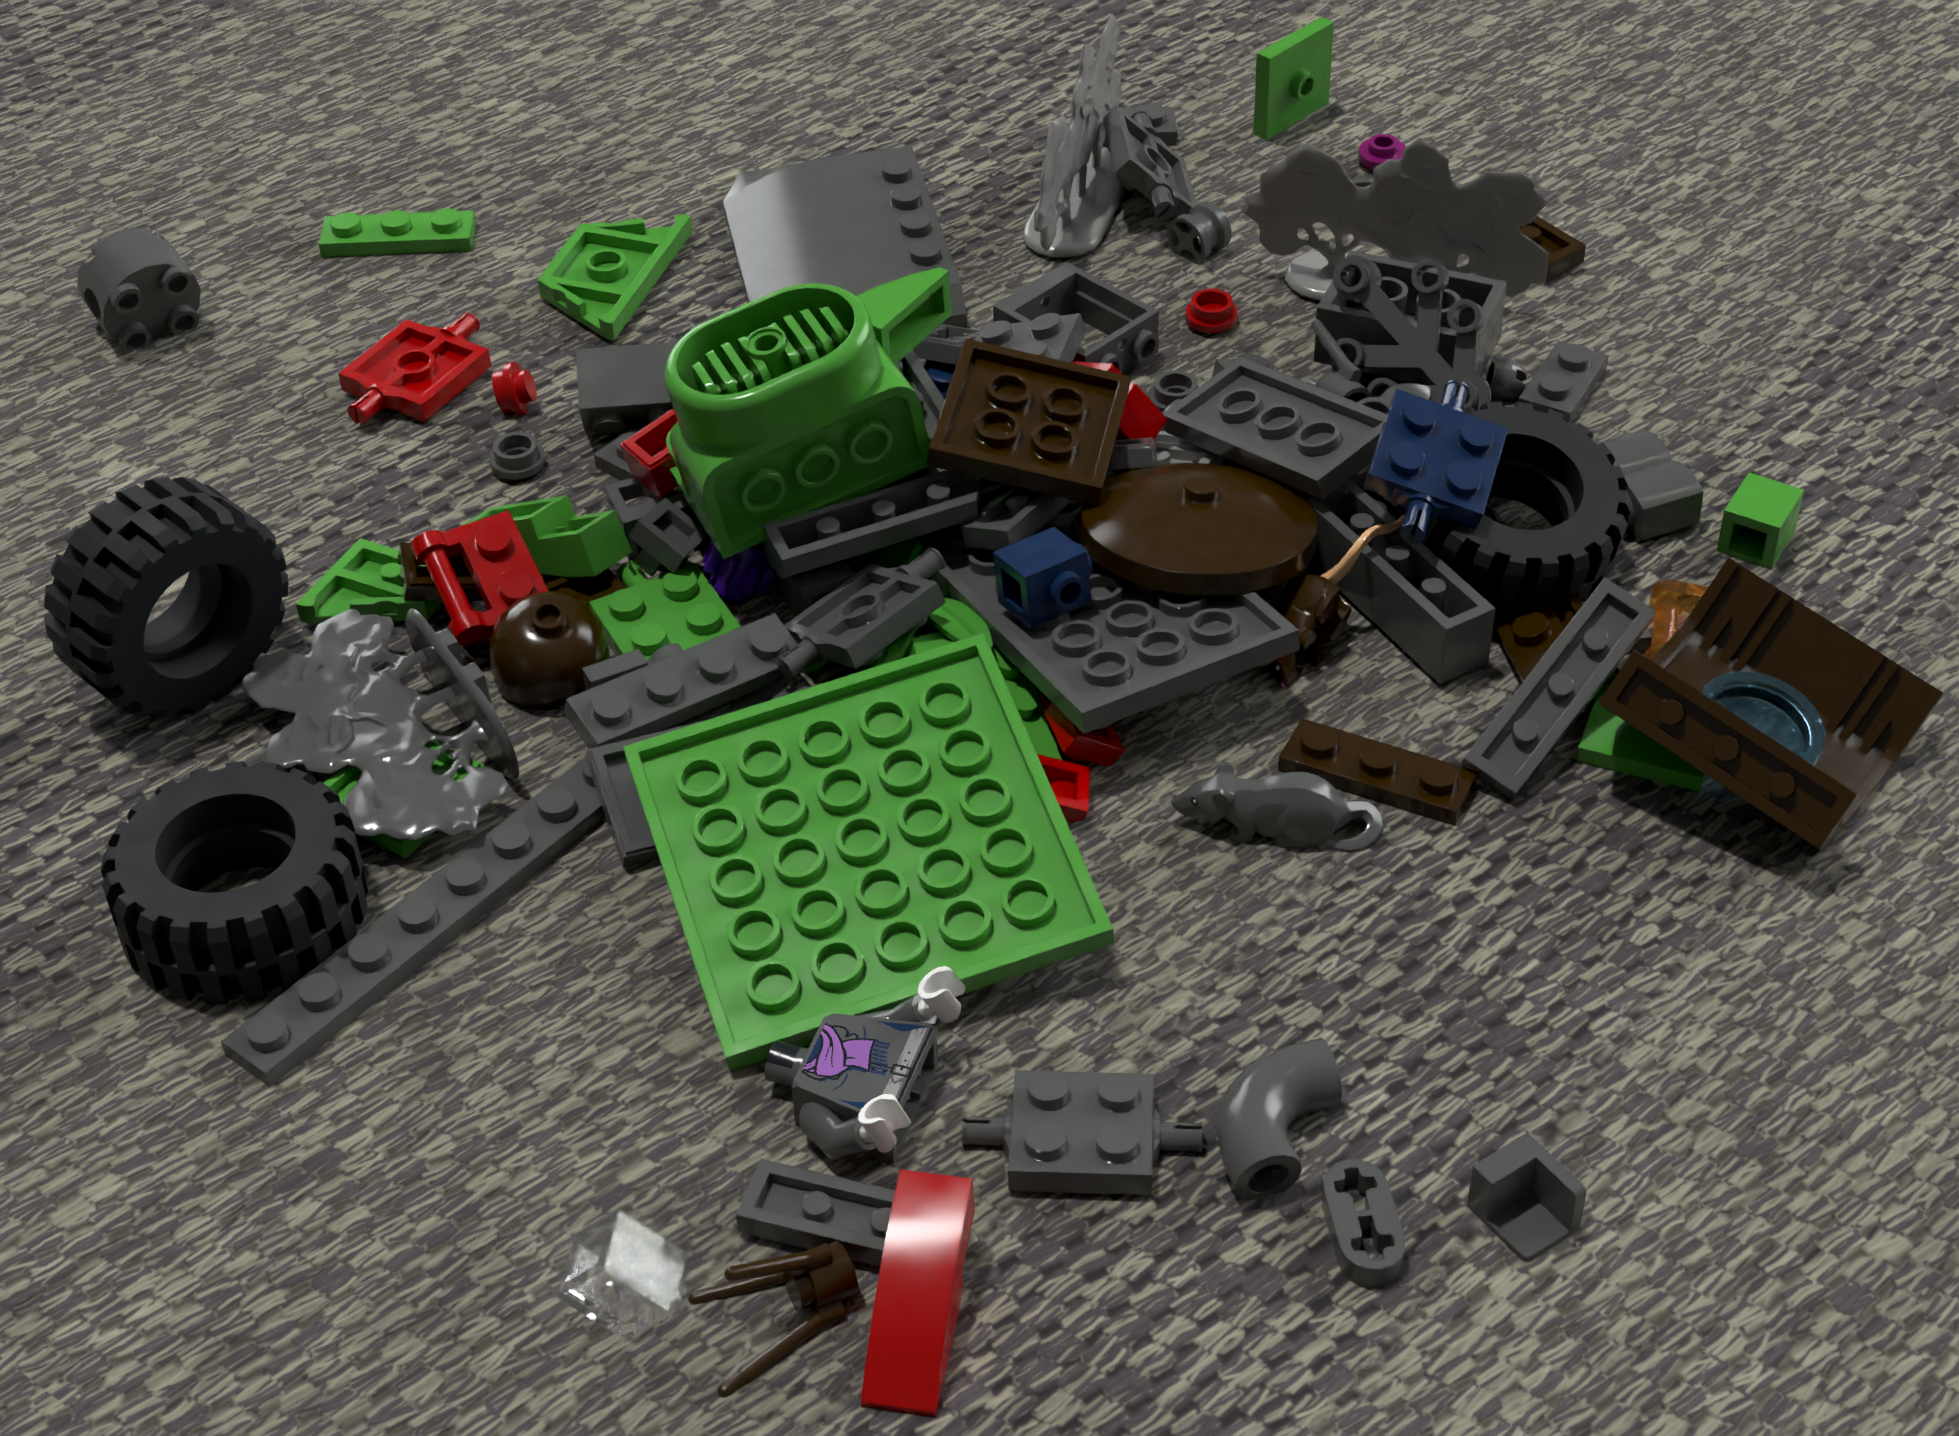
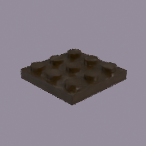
[926,338,1132,505]

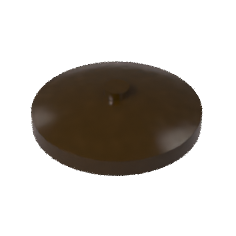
[1080,463,1317,596]

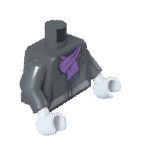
[765,966,966,1164]

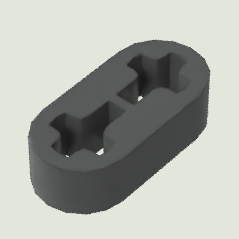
[1322,1159,1405,1288]

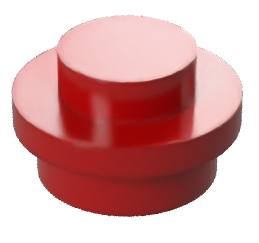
[1185,289,1238,333]
[492,362,537,416]

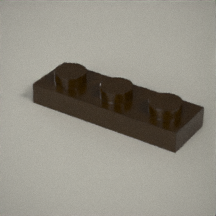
[1278,718,1478,826]

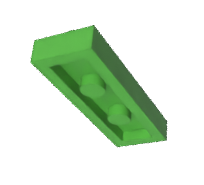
[319,208,476,257]

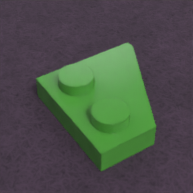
[296,538,443,624]

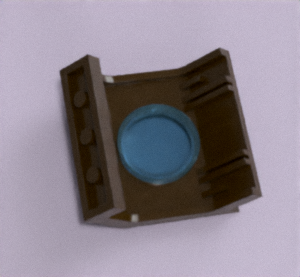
[1598,558,1944,849]

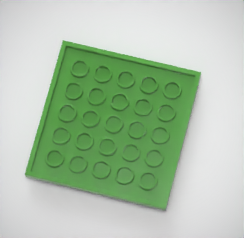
[623,633,1115,1072]

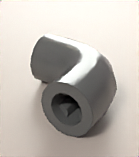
[1216,1038,1342,1201]

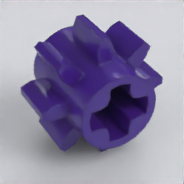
[702,541,775,602]

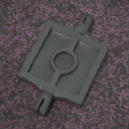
[1102,106,1197,220]
[776,547,946,680]
[962,1070,1202,1195]

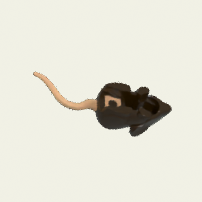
[1268,515,1405,688]

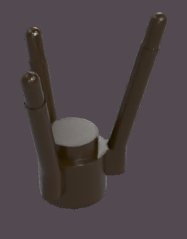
[688,1241,859,1397]

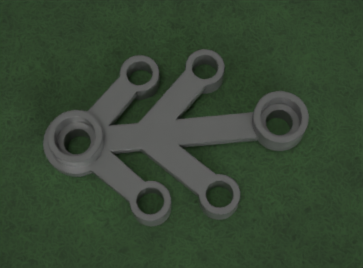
[1330,255,1491,411]

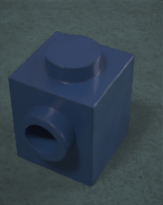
[993,527,1093,629]

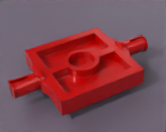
[338,312,492,425]

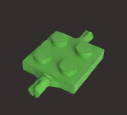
[589,560,741,660]

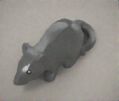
[1171,762,1383,853]

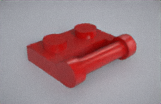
[410,510,549,646]

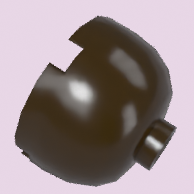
[489,591,609,711]

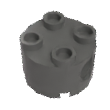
[77,228,201,353]

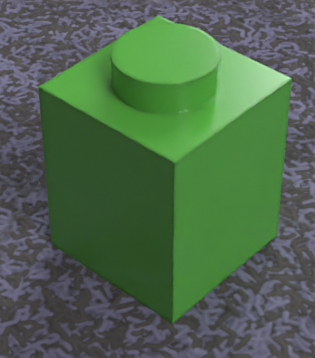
[1716,472,1804,569]

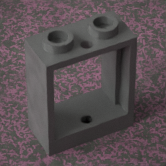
[993,261,1159,375]

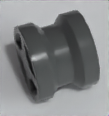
[1167,202,1232,264]

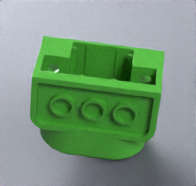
[664,283,930,559]

